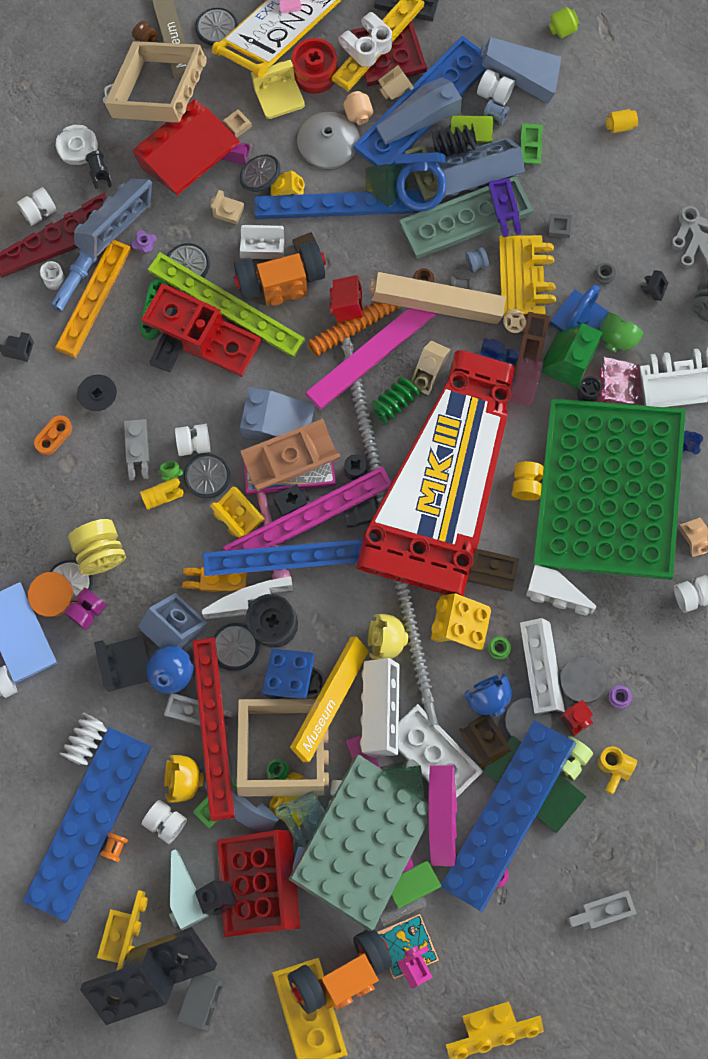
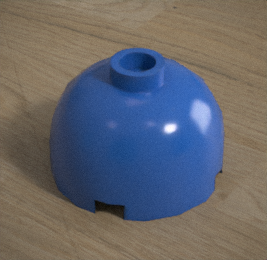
[146,645,194,694]
[464,674,512,717]

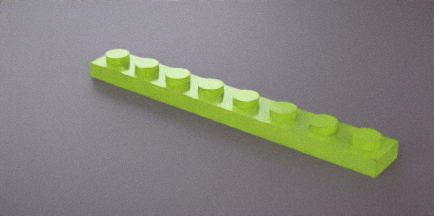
[148,252,305,358]

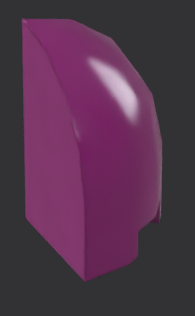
[221,142,251,165]

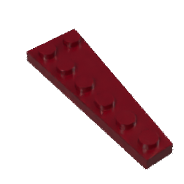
[0,192,107,278]

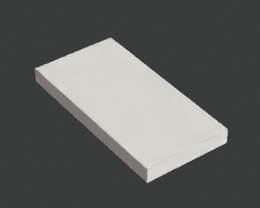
[398,704,483,797]

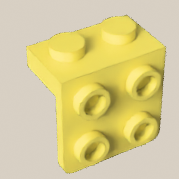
[251,60,305,119]

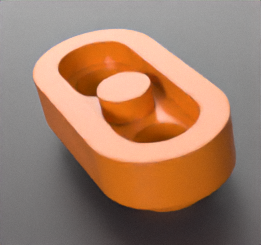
[34,415,72,456]

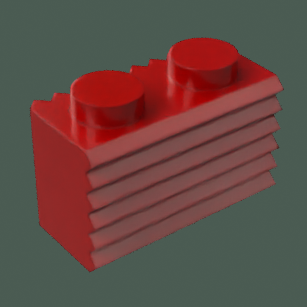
[329,275,363,323]

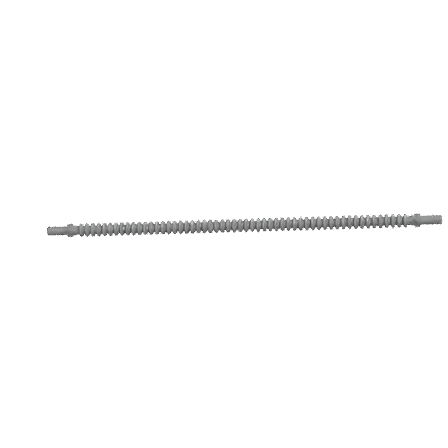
[341,336,438,727]

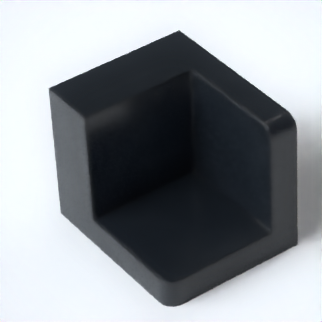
[0,332,34,362]

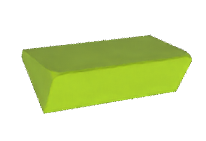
[450,116,493,143]

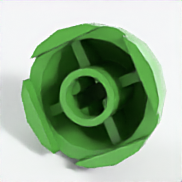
[599,312,644,353]

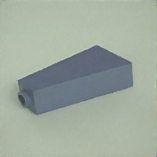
[480,37,561,103]

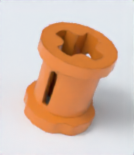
[99,832,128,862]

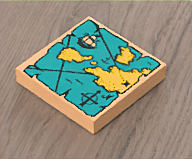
[377,914,439,979]

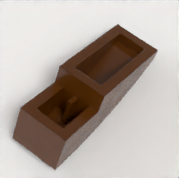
[514,312,550,381]

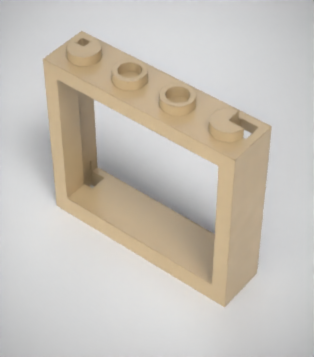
[105,41,206,122]
[237,699,329,797]

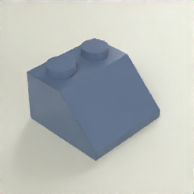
[138,593,208,650]

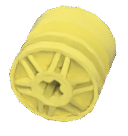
[68,519,126,575]

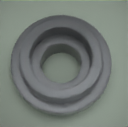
[594,262,616,284]

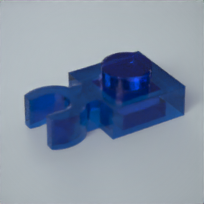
[480,338,519,365]

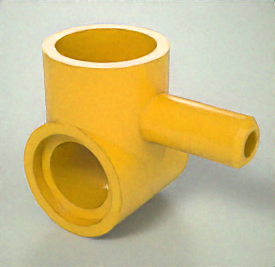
[598,746,638,794]

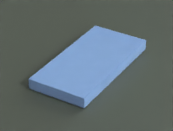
[0,582,58,684]

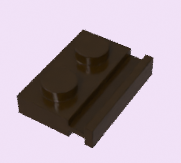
[467,549,519,592]
[459,715,512,768]

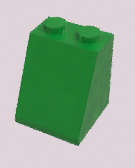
[538,323,603,389]

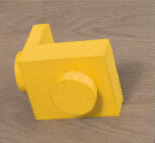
[271,170,305,196]

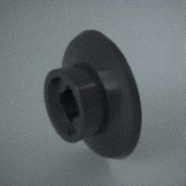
[77,374,117,411]

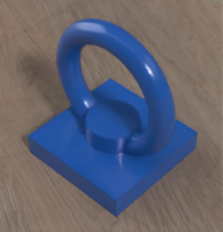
[395,152,447,211]
[549,285,609,332]

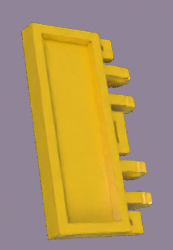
[499,235,556,318]

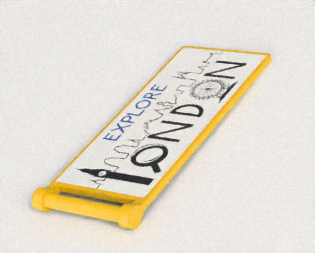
[212,0,342,78]

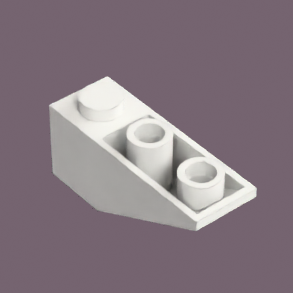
[526,565,596,615]

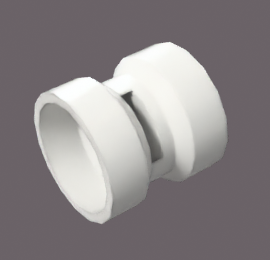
[40,261,65,290]

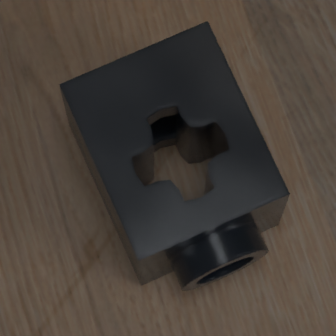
[273,484,310,517]
[195,880,237,915]

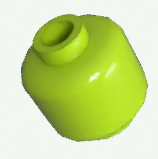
[548,7,580,39]

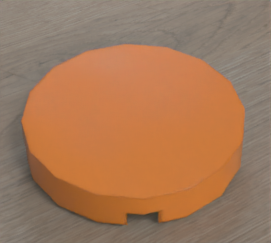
[28,572,74,617]

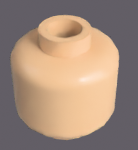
[343,91,373,125]

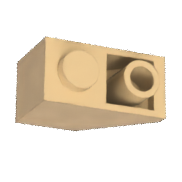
[411,341,451,395]

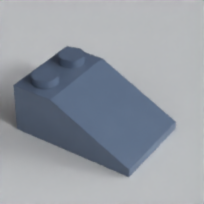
[240,387,315,441]

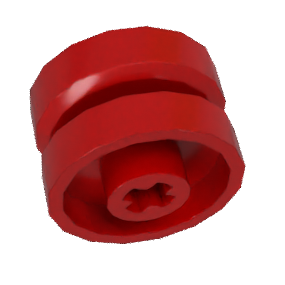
[291,38,338,94]

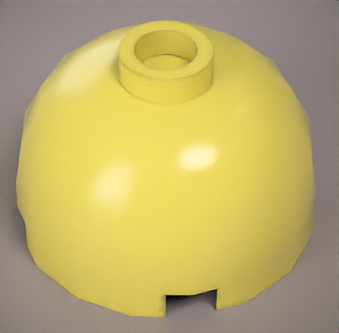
[367,614,408,660]

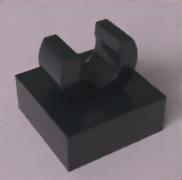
[640,270,669,301]

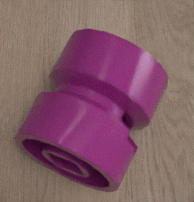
[63,587,107,630]

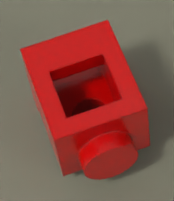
[560,699,593,736]

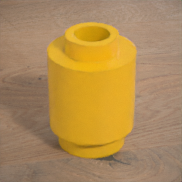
[605,109,638,134]

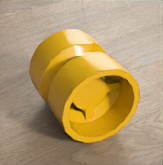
[512,461,544,501]

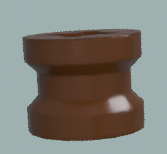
[132,21,158,42]

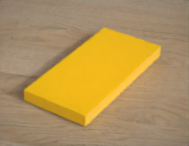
[272,958,348,1059]

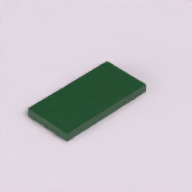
[483,735,587,833]

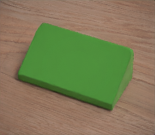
[391,861,441,909]

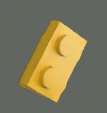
[431,594,491,650]

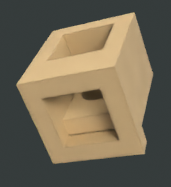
[378,65,414,100]

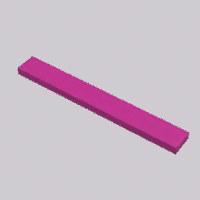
[305,308,438,411]
[222,466,392,551]

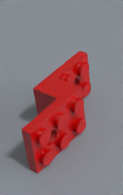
[141,283,262,377]

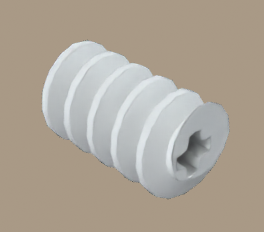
[59,713,107,765]

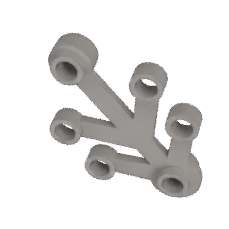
[671,206,708,270]

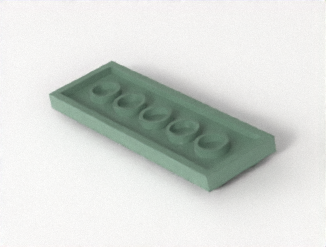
[399,176,534,259]

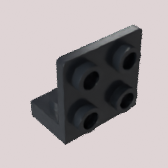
[94,636,149,692]

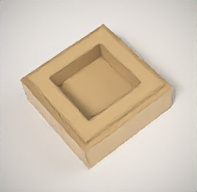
[222,109,252,138]

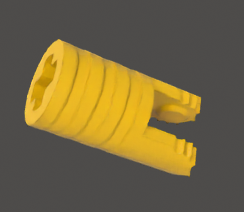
[140,478,184,510]

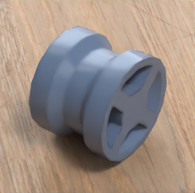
[465,247,489,273]

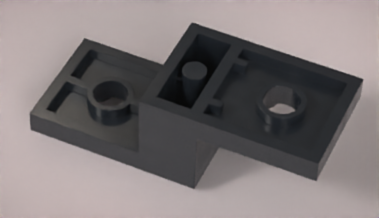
[80,927,217,1025]

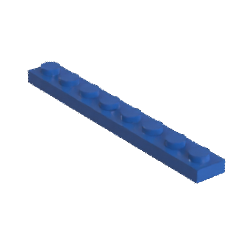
[255,190,424,219]
[203,538,379,576]

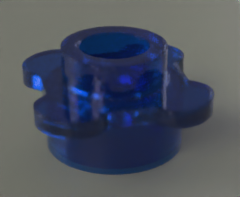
[683,431,703,455]

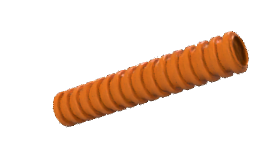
[308,301,400,357]

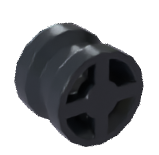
[344,454,367,480]

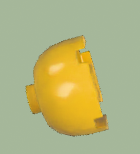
[164,755,204,803]

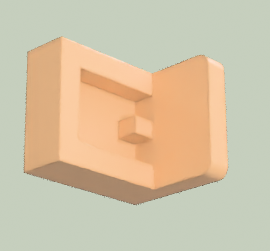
[680,518,708,557]

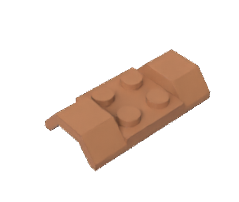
[240,419,341,491]

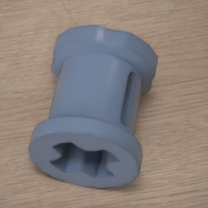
[483,99,510,125]

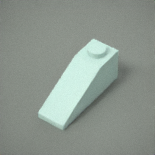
[169,849,209,930]

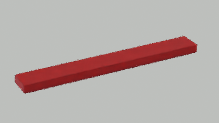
[192,637,235,822]

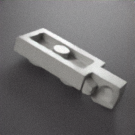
[567,890,637,930]

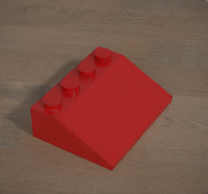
[132,99,240,196]
[217,830,301,937]

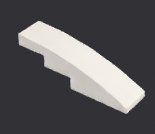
[202,576,293,620]

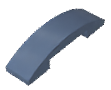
[199,764,279,832]

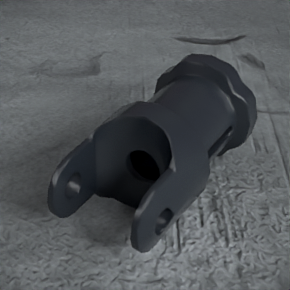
[85,151,112,189]

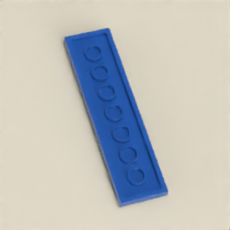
[353,36,487,174]
[441,720,577,912]
[23,727,152,922]

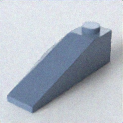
[376,77,462,145]

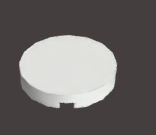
[55,125,98,165]

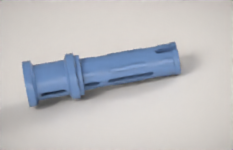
[50,249,97,312]

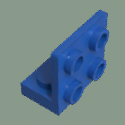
[262,648,315,699]

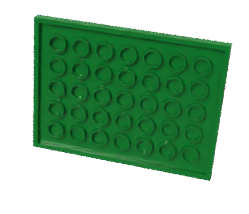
[534,399,686,580]

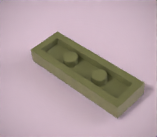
[404,145,446,202]

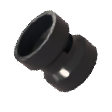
[577,376,602,402]

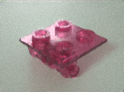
[600,357,642,405]

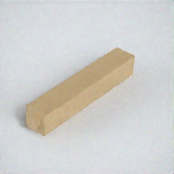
[369,272,505,325]

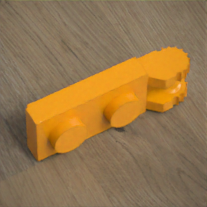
[182,567,247,593]

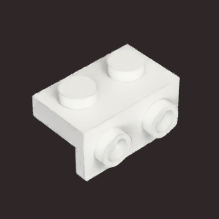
[240,225,284,260]

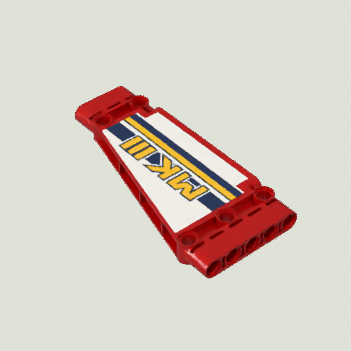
[356,350,515,596]

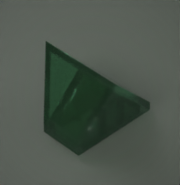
[365,164,408,207]
[380,759,424,799]

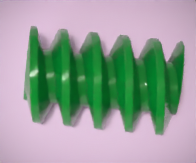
[371,377,420,425]

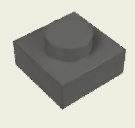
[548,213,572,239]

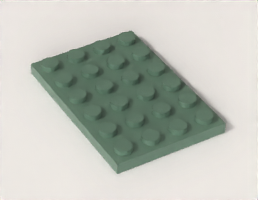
[288,754,429,931]

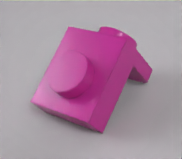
[398,946,433,989]

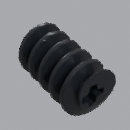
[431,123,477,156]

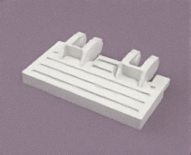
[639,348,708,407]

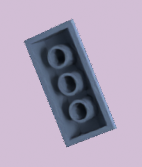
[437,137,525,197]
[74,178,152,259]

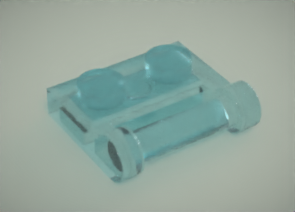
[275,791,325,849]

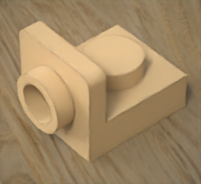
[210,190,245,225]

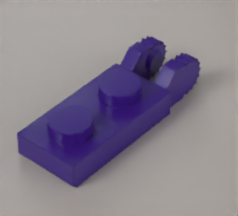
[488,178,521,237]

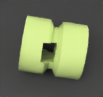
[560,736,593,781]

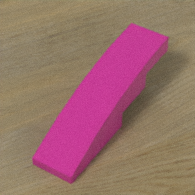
[429,765,458,866]

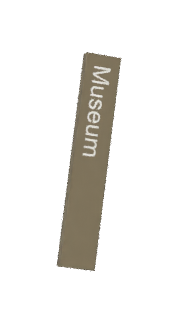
[152,0,188,79]

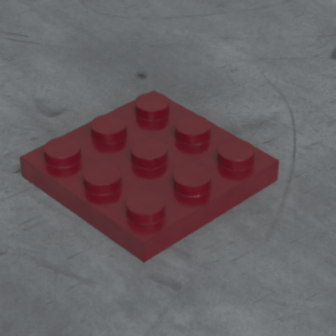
[351,20,427,87]

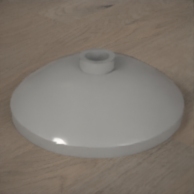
[297,112,360,169]

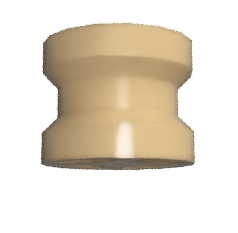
[503,309,526,333]

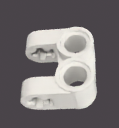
[338,12,392,67]

